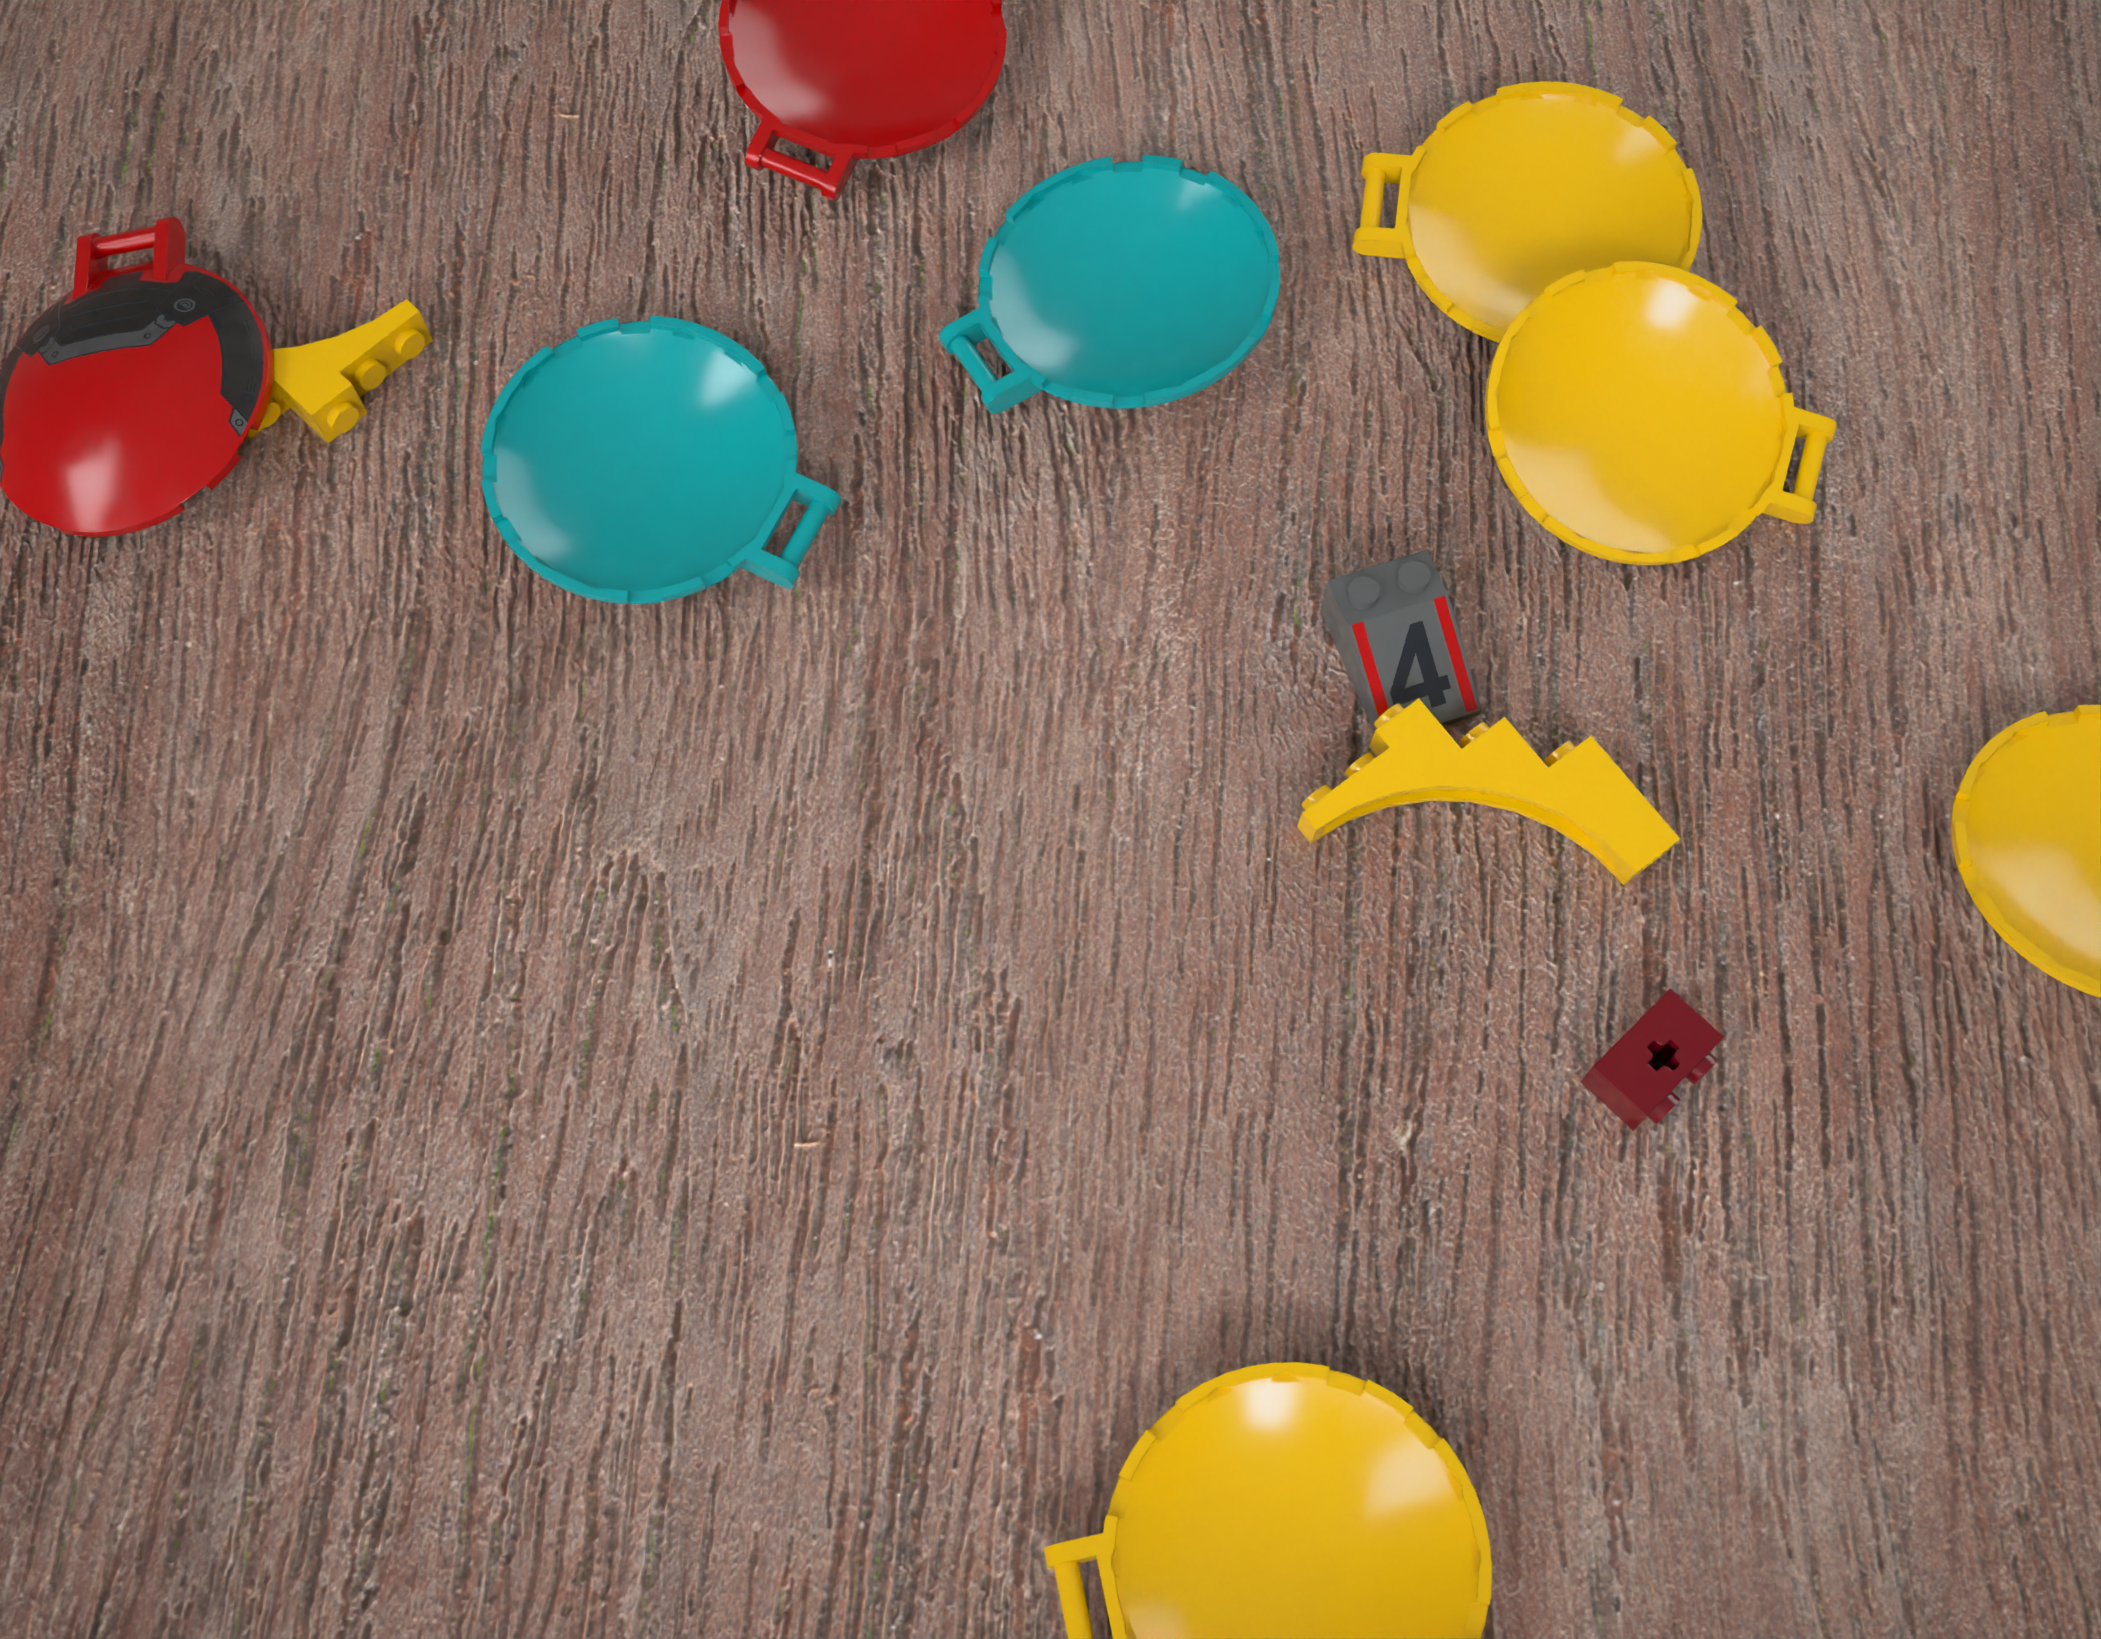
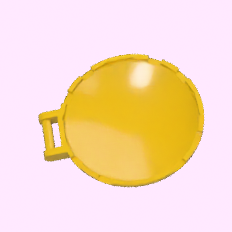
[1352,81,1702,343]
[1485,261,1837,565]
[1951,705,2101,998]
[1044,1362,1492,1639]

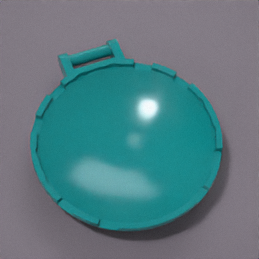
[939,155,1281,414]
[481,316,842,604]

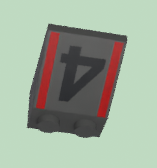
[1320,550,1482,733]

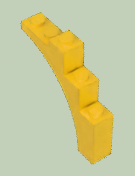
[247,299,433,444]
[1297,698,1680,885]

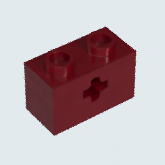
[1580,988,1724,1130]

